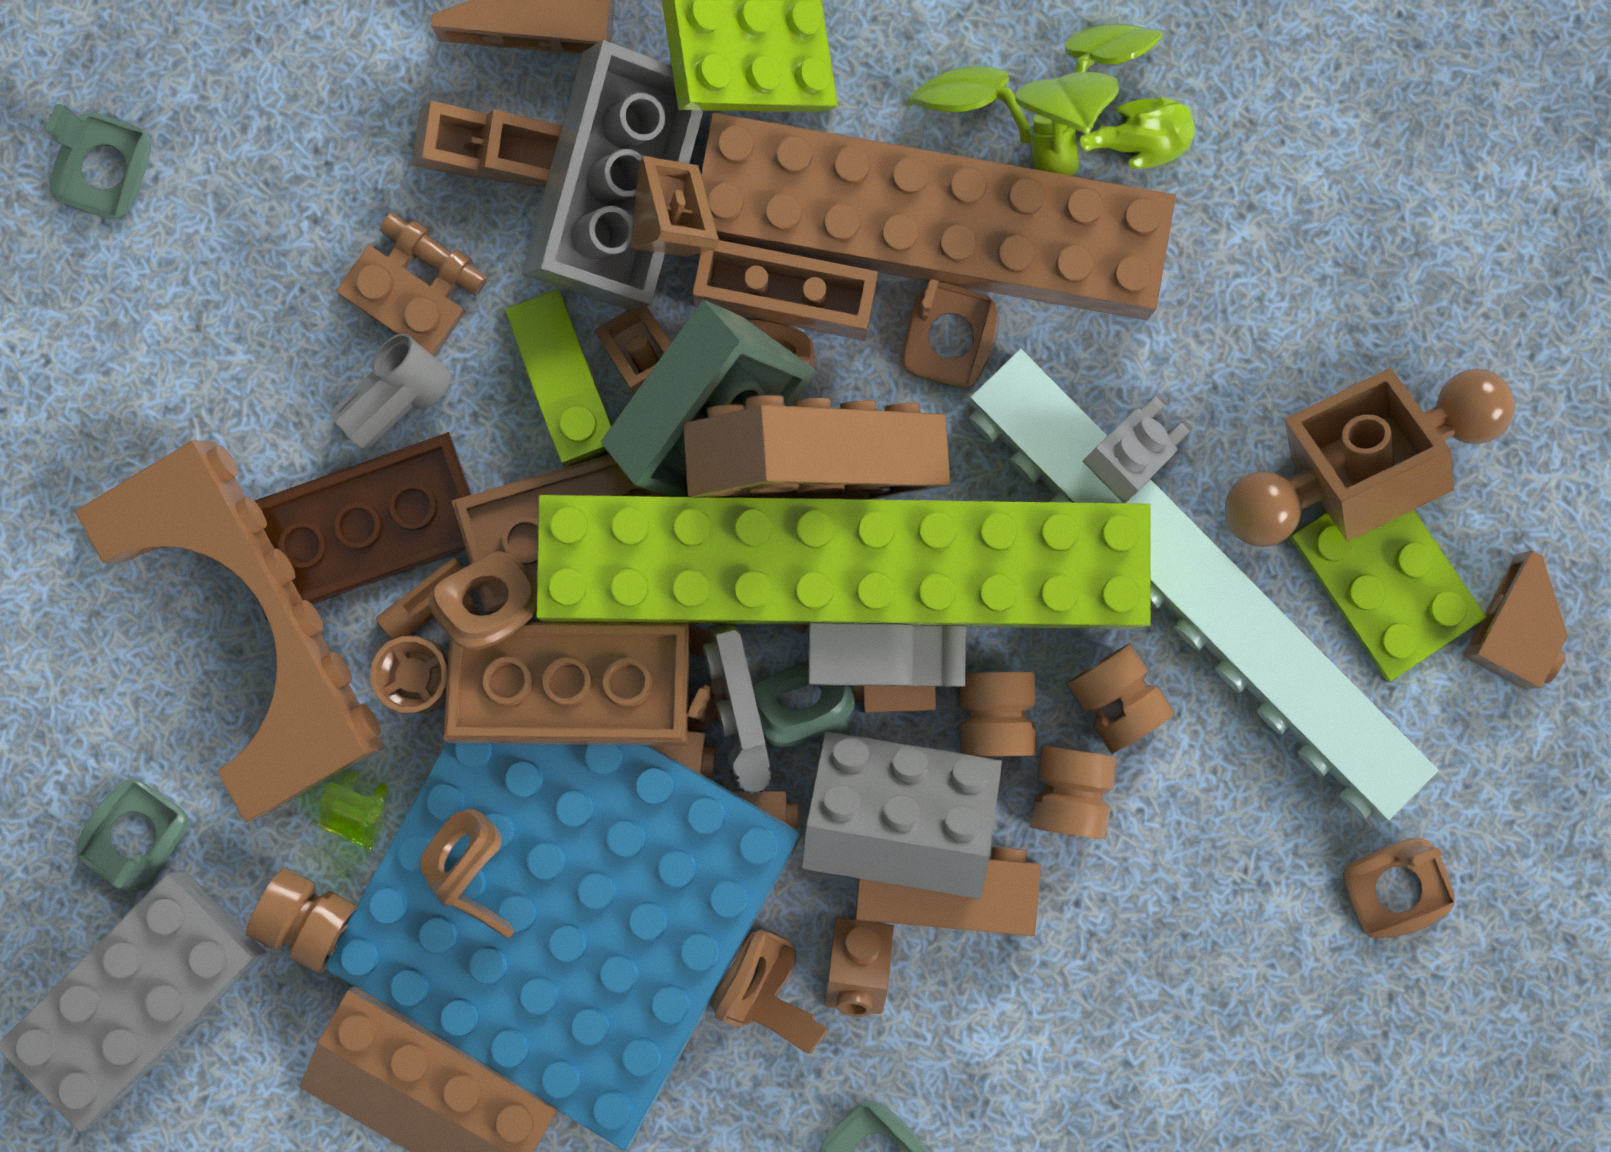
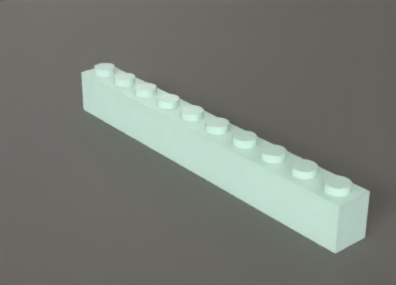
[967,348,1439,821]

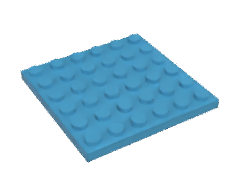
[326,742,803,1151]

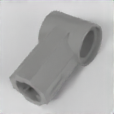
[330,333,451,449]

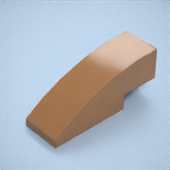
[411,100,562,188]

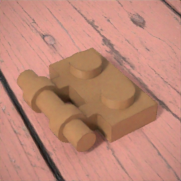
[336,212,488,357]

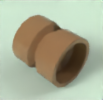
[370,636,449,714]
[1066,643,1175,754]
[959,672,1037,757]
[1030,746,1118,840]
[246,867,358,975]

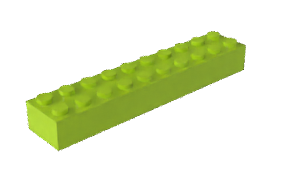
[537,495,1151,629]

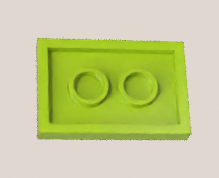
[662,0,838,113]
[1289,510,1487,682]

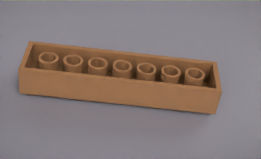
[701,112,1176,320]

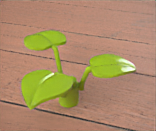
[906,24,1163,176]

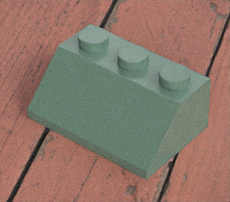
[601,300,817,498]

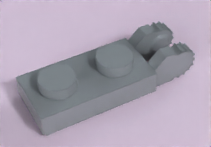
[1082,393,1193,503]
[702,624,772,794]

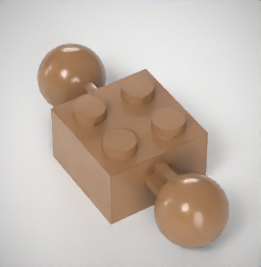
[1225,368,1515,547]

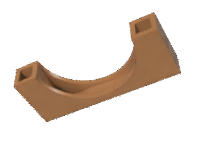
[75,440,384,823]

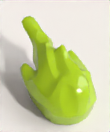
[1080,97,1195,169]

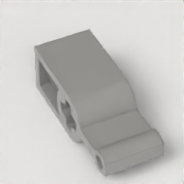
[808,623,966,687]

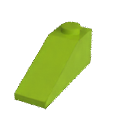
[505,288,612,467]

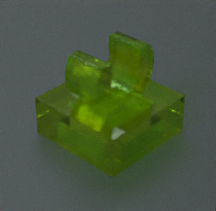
[318,770,387,850]

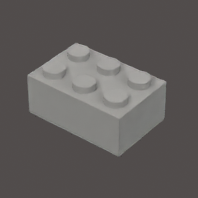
[802,731,1002,899]

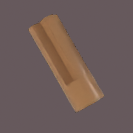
[376,557,464,640]

